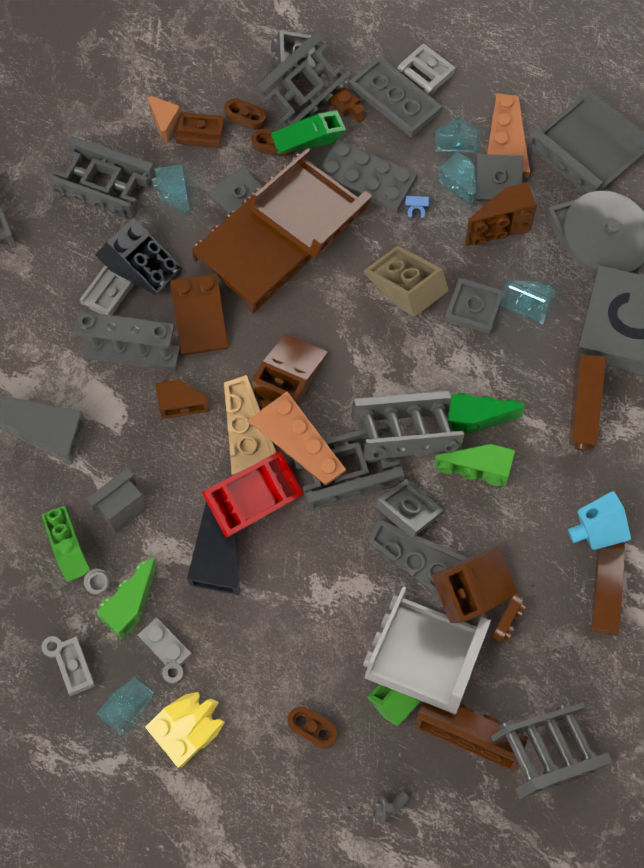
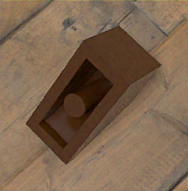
[156,379,210,419]

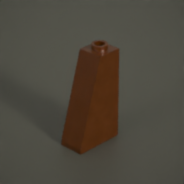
[569,354,606,451]

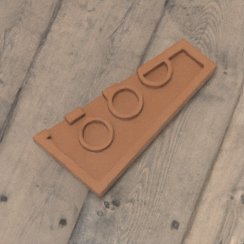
[487,93,530,177]
[247,392,346,486]

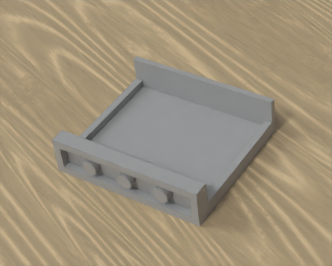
[363,587,491,715]

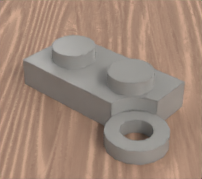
[138,617,192,684]
[41,636,95,696]

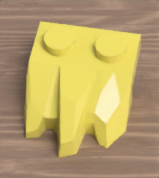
[145,692,225,768]

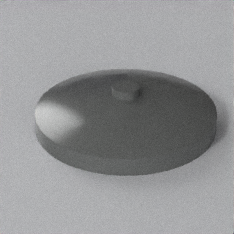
[562,191,644,275]

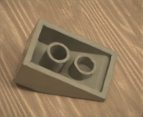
[364,246,449,317]

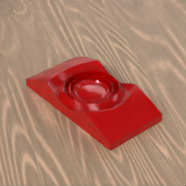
[202,451,304,537]

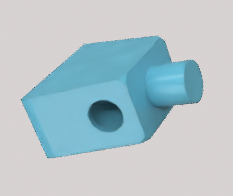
[567,491,631,550]

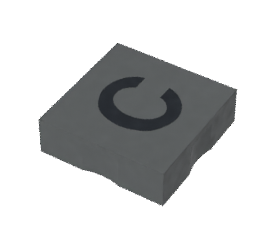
[575,265,644,376]

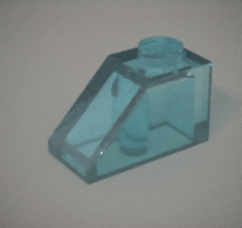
[438,152,476,207]
[152,164,190,215]
[96,678,155,736]

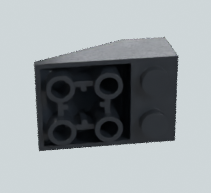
[95,218,183,295]

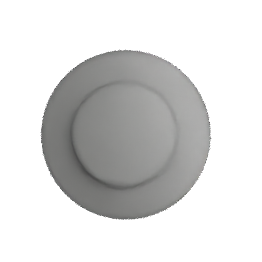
[84,568,110,594]

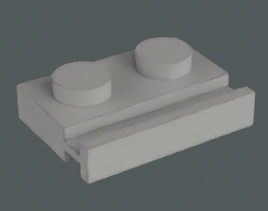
[80,266,134,315]

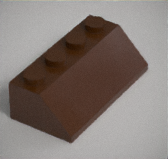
[415,702,528,772]

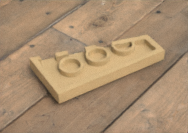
[224,375,276,476]

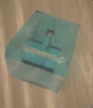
[435,117,480,152]

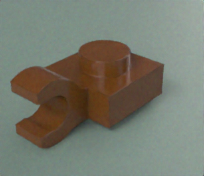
[329,87,365,123]

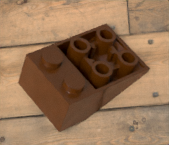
[465,182,537,246]
[252,334,328,407]
[431,546,518,623]

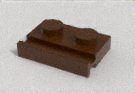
[175,112,225,148]

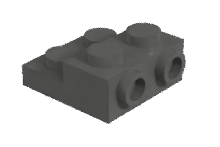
[271,30,323,79]

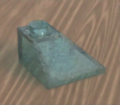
[500,279,558,324]

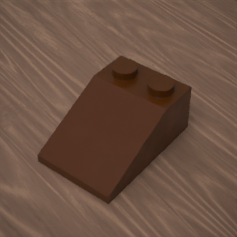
[170,273,229,356]

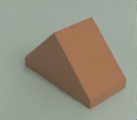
[147,96,181,145]

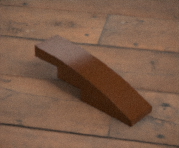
[591,542,625,636]

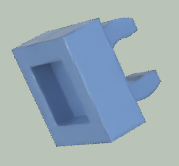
[405,196,429,218]

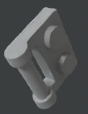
[397,43,456,97]

